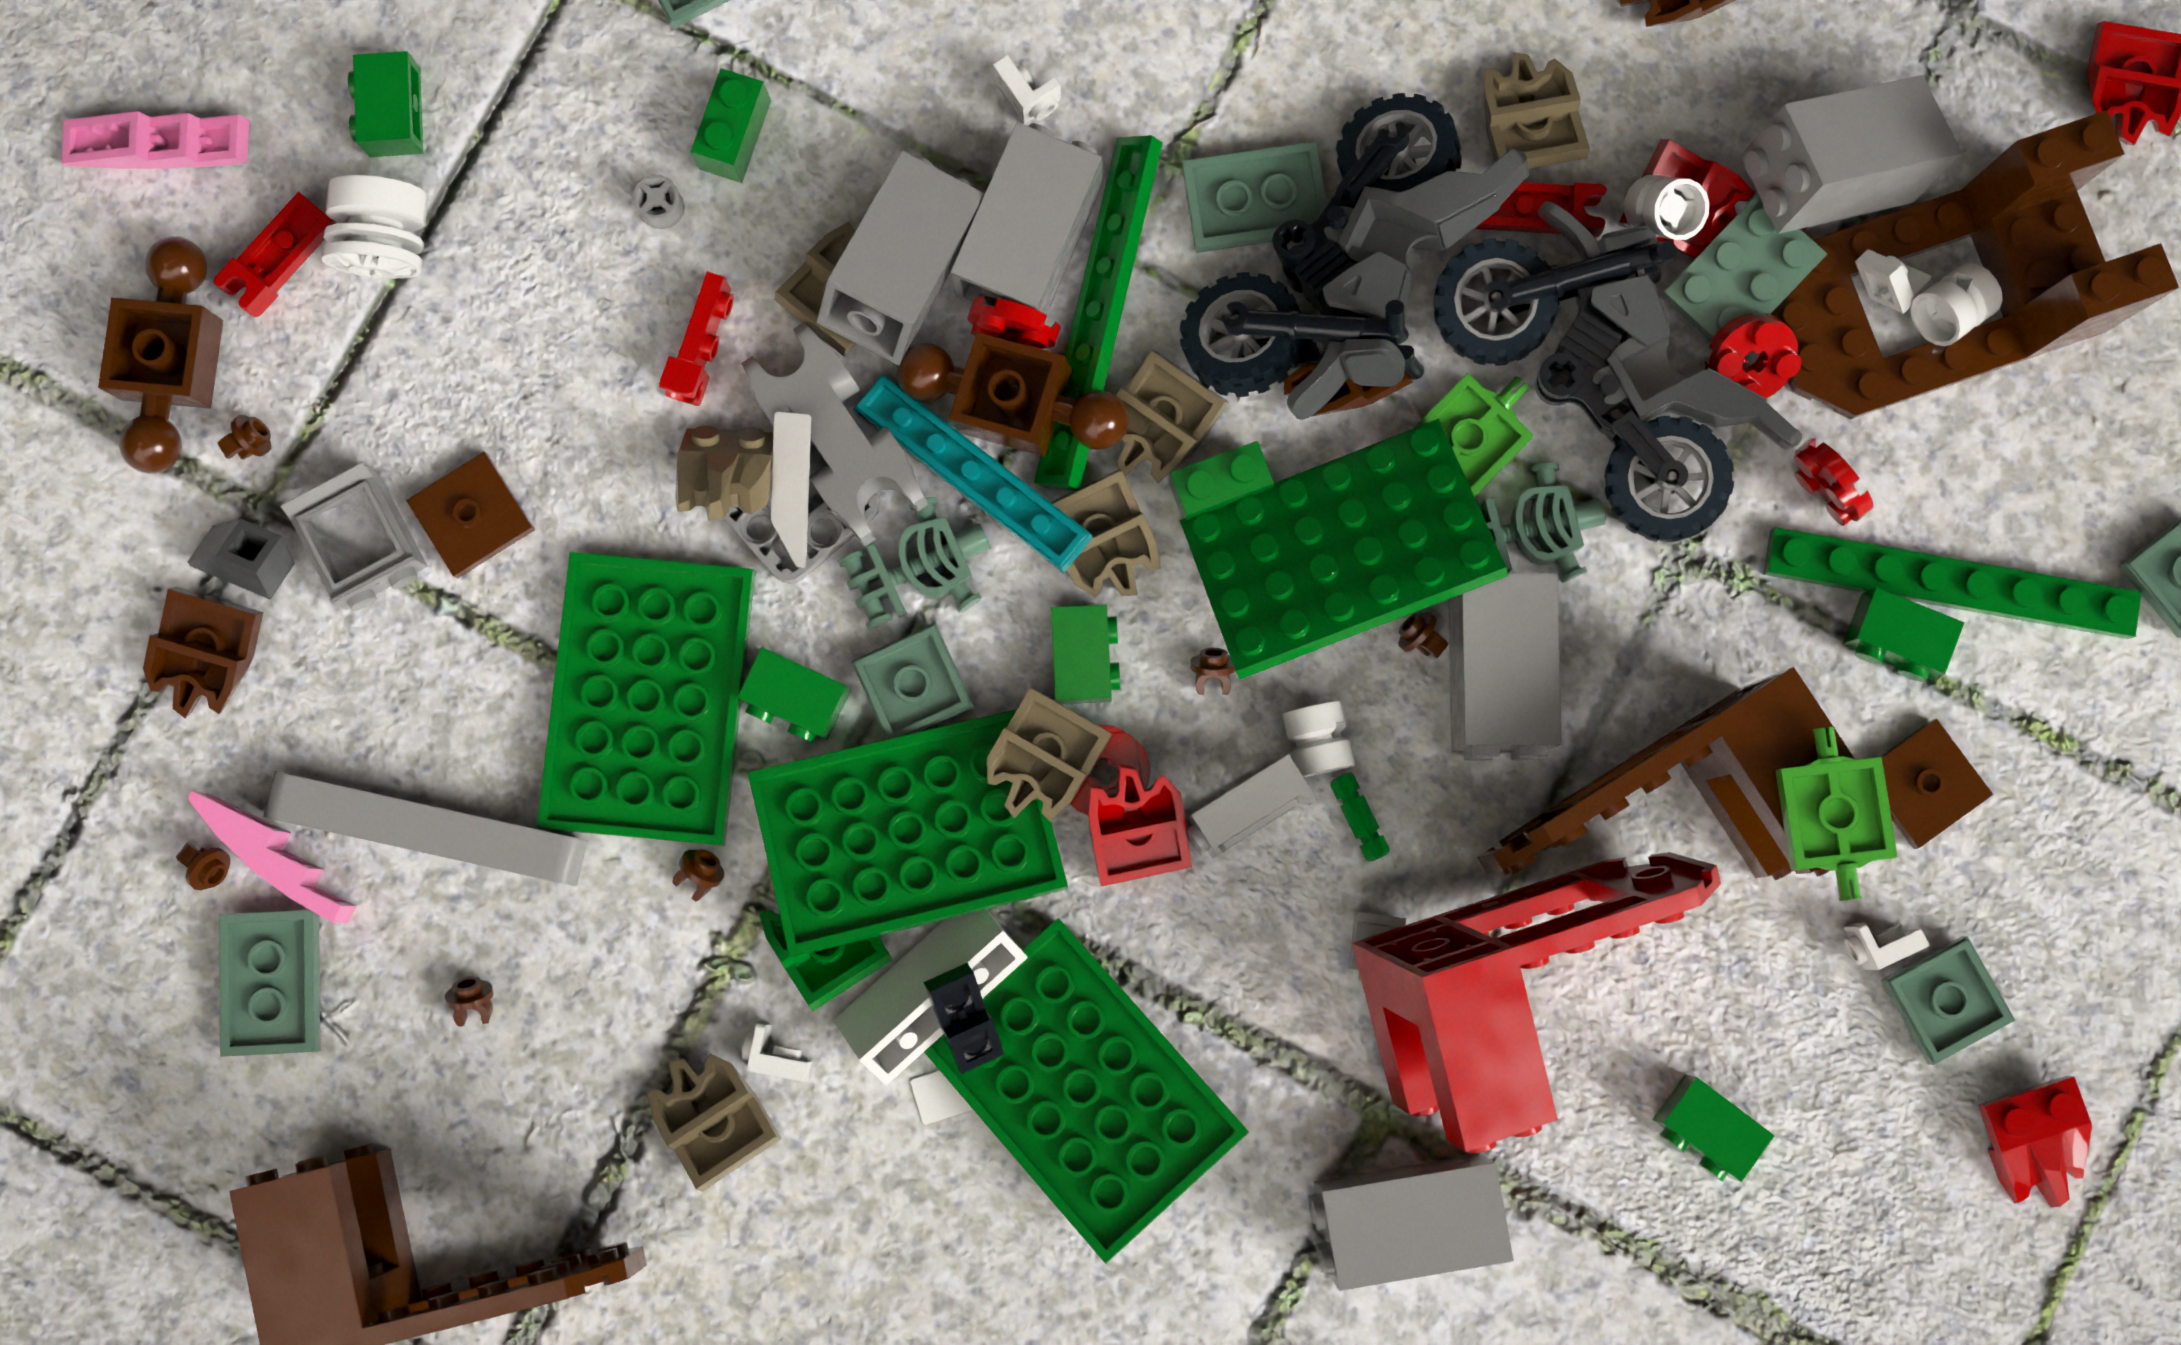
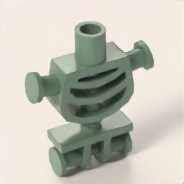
[1477,463,1606,583]
[838,497,991,630]

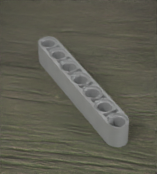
[263,771,588,886]

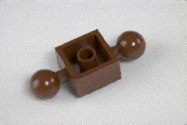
[98,236,224,474]
[896,332,1129,457]

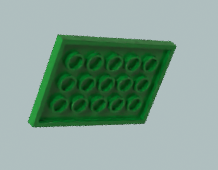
[1180,418,1508,680]
[536,552,756,846]
[747,709,1068,958]
[924,918,1250,1264]

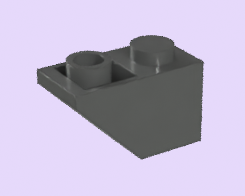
[188,519,295,600]

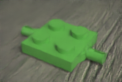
[1414,373,1535,497]
[1775,727,1898,901]

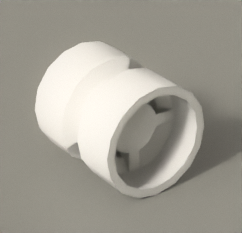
[1624,175,1709,240]
[1910,263,2003,346]
[1282,701,1356,778]

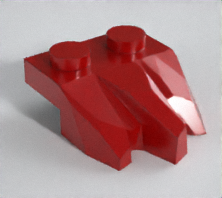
[2087,21,2181,145]
[1619,139,1755,258]
[1088,765,1192,887]
[1978,1076,2092,1207]

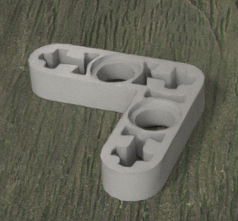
[724,493,880,584]

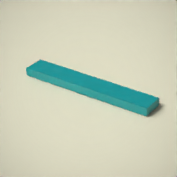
[854,373,1093,573]

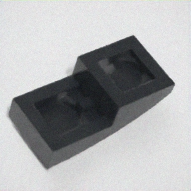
[923,963,1004,1074]

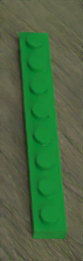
[1034,135,1163,490]
[1763,527,2142,639]

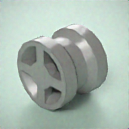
[633,174,685,229]

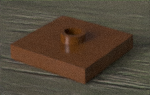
[406,451,535,579]
[1880,719,1994,849]

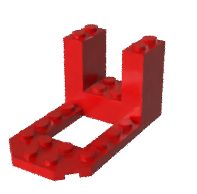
[1352,852,1721,1153]

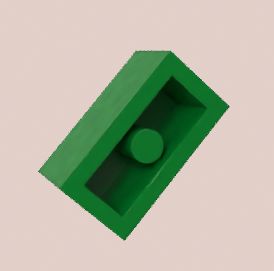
[348,51,424,157]
[690,68,771,183]
[1169,441,1274,522]
[1843,587,1965,682]
[1051,604,1120,705]
[737,647,851,743]
[1652,1074,1775,1182]

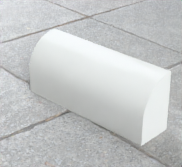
[833,909,1028,1086]

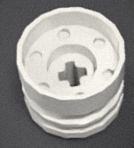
[321,175,428,279]

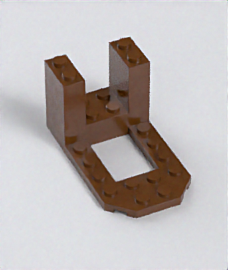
[1770,110,2179,419]
[1477,667,1895,880]
[229,1143,647,1345]

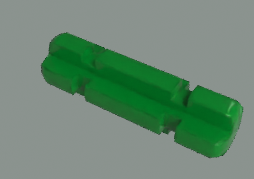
[1330,772,1390,862]

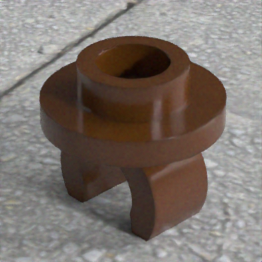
[217,415,271,460]
[1398,612,1449,658]
[1190,648,1235,695]
[176,842,231,890]
[672,849,724,902]
[445,977,494,1027]

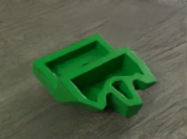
[759,910,892,1012]

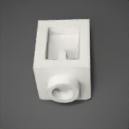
[993,55,1061,124]
[1855,249,1934,314]
[1844,922,1930,970]
[742,1023,812,1082]

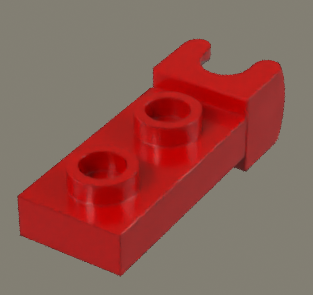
[1476,182,1607,238]
[213,191,336,317]
[659,271,734,406]

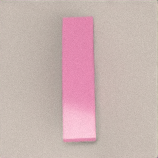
[61,111,250,169]
[188,791,356,923]

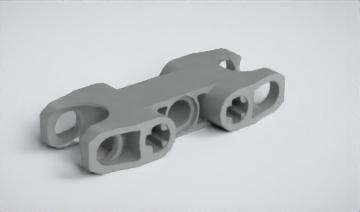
[741,322,929,546]

